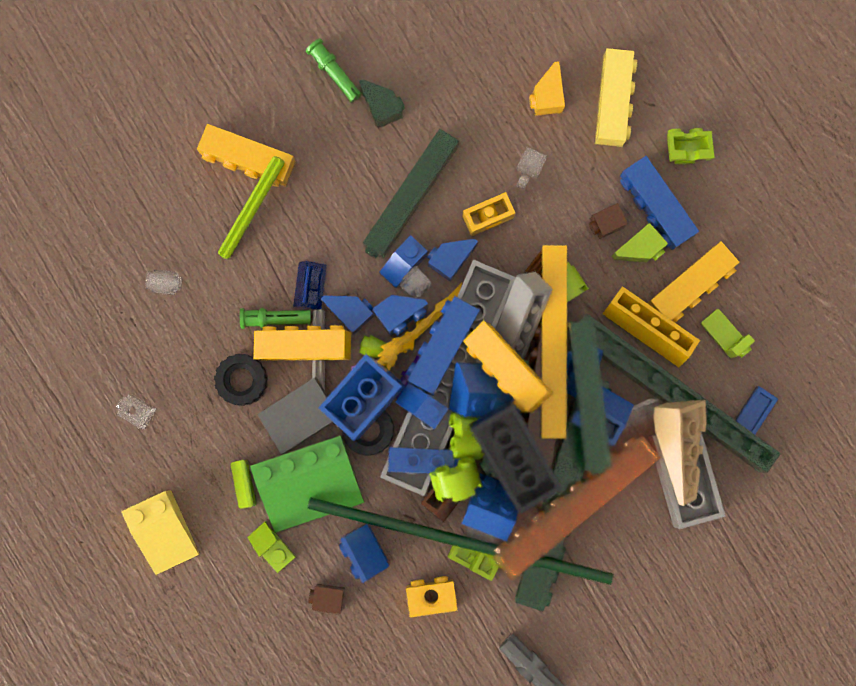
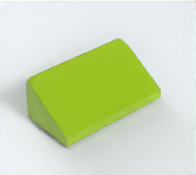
[231,460,256,509]

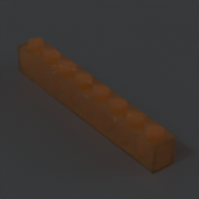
[493,436,661,581]

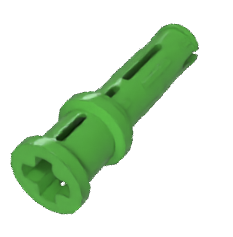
[306,38,362,103]
[240,308,311,329]

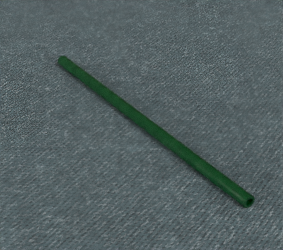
[308,497,614,585]

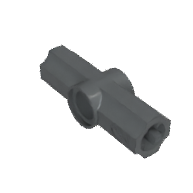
[499,633,564,686]

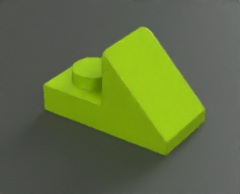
[247,521,296,573]

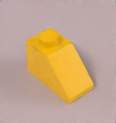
[529,62,565,116]

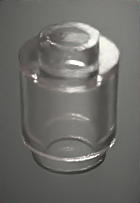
[146,269,182,295]

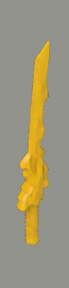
[377,282,462,371]

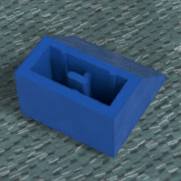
[373,295,428,336]
[569,381,634,446]
[339,524,390,583]

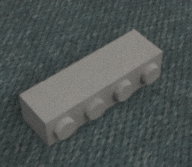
[496,272,552,360]

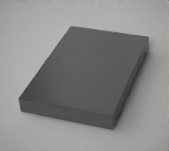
[257,377,333,454]

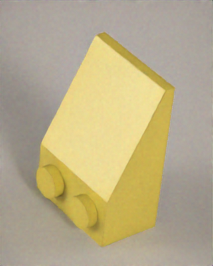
[121,490,199,575]

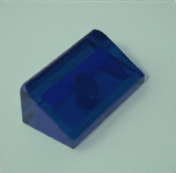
[293,261,327,310]

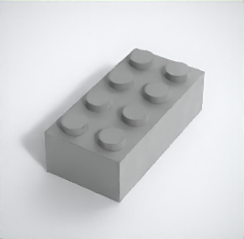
[648,433,726,529]

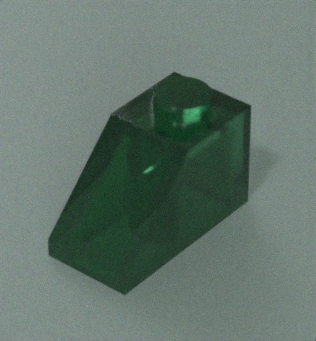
[359,79,405,128]

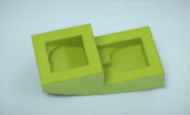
[447,546,503,581]

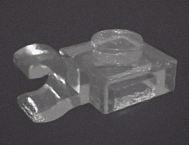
[516,147,547,190]

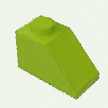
[611,223,668,262]

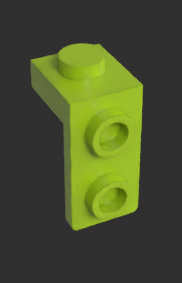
[701,309,755,359]

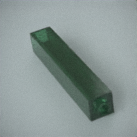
[363,129,459,259]
[568,320,611,474]

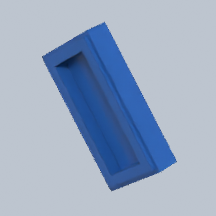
[732,386,778,438]

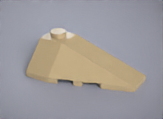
[653,400,706,505]

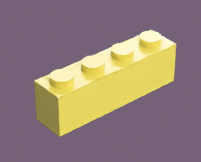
[595,48,637,147]

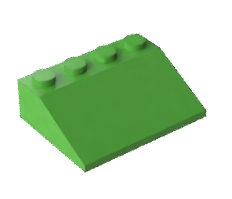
[250,436,364,533]

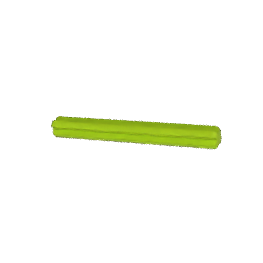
[218,156,285,259]

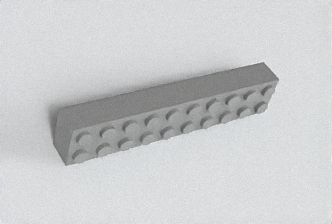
[380,259,516,496]

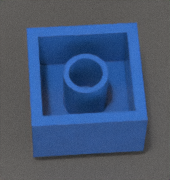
[462,473,518,541]

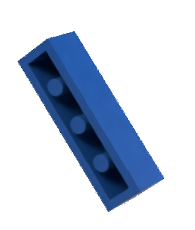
[620,156,699,250]
[406,296,480,395]

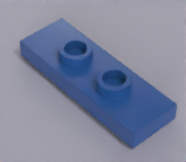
[388,447,460,474]

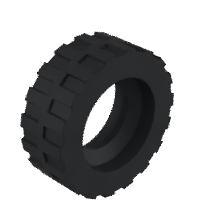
[214,354,268,406]
[342,411,394,456]

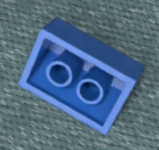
[319,354,406,441]
[449,362,523,417]

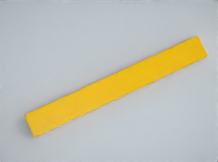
[541,245,567,438]

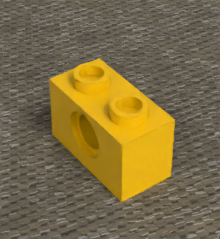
[462,192,515,237]
[406,576,457,617]

